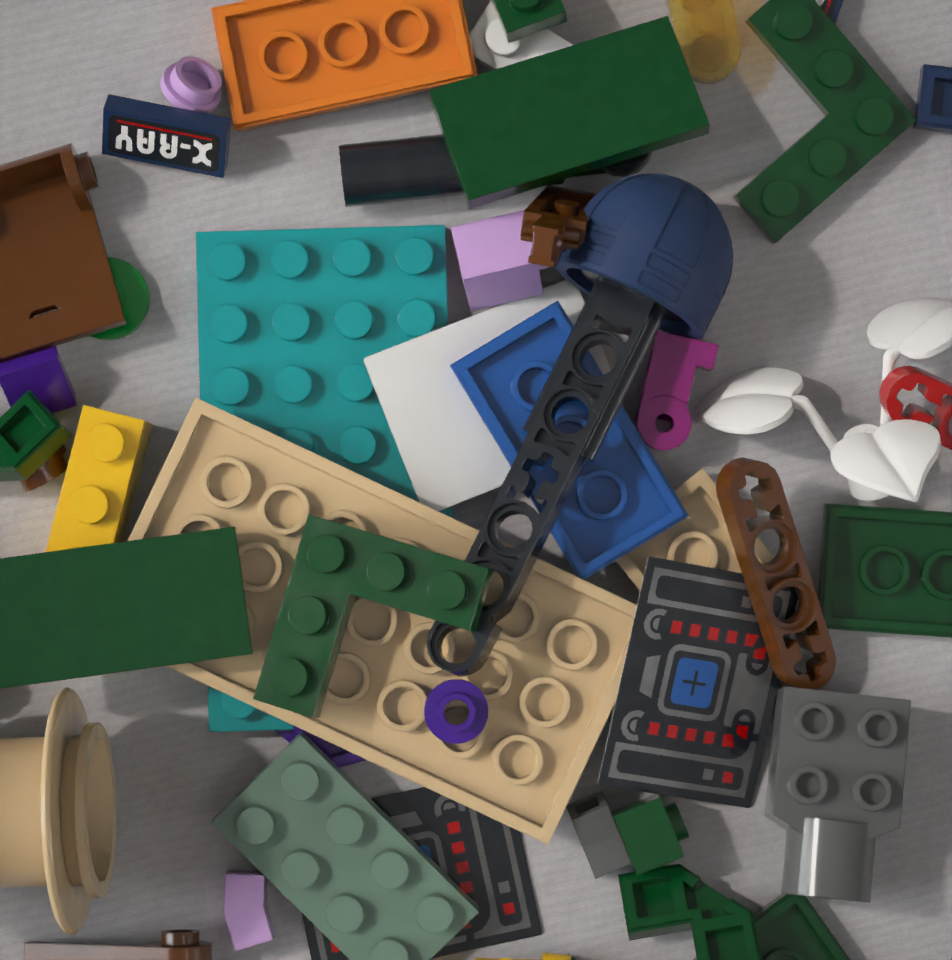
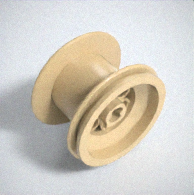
[0,687,116,935]

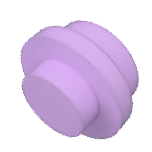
[160,56,222,114]

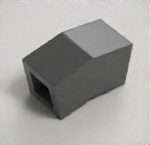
[566,791,632,879]

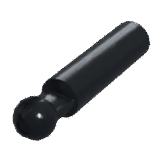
[339,134,652,207]

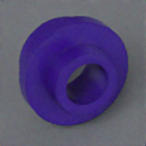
[424,679,488,744]

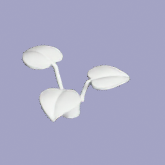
[694,299,952,502]

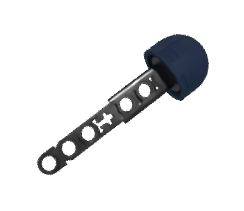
[427,173,733,677]

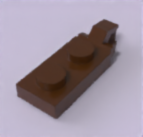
[520,186,597,267]

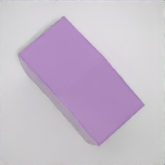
[224,870,275,951]

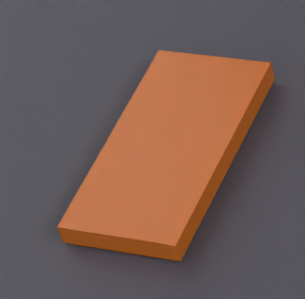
[211,0,478,132]

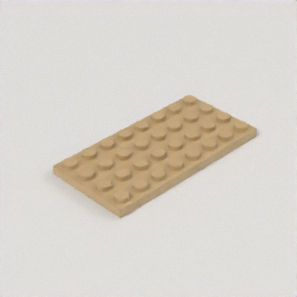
[128,397,637,845]

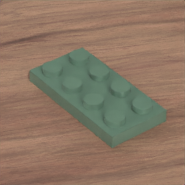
[211,731,479,960]

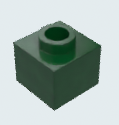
[611,794,689,875]

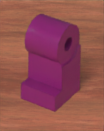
[635,331,719,451]

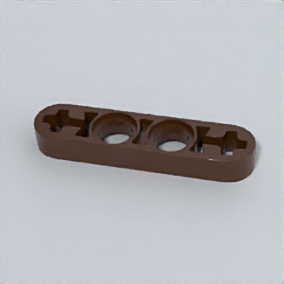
[716,457,836,690]

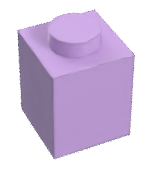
[451,210,550,312]

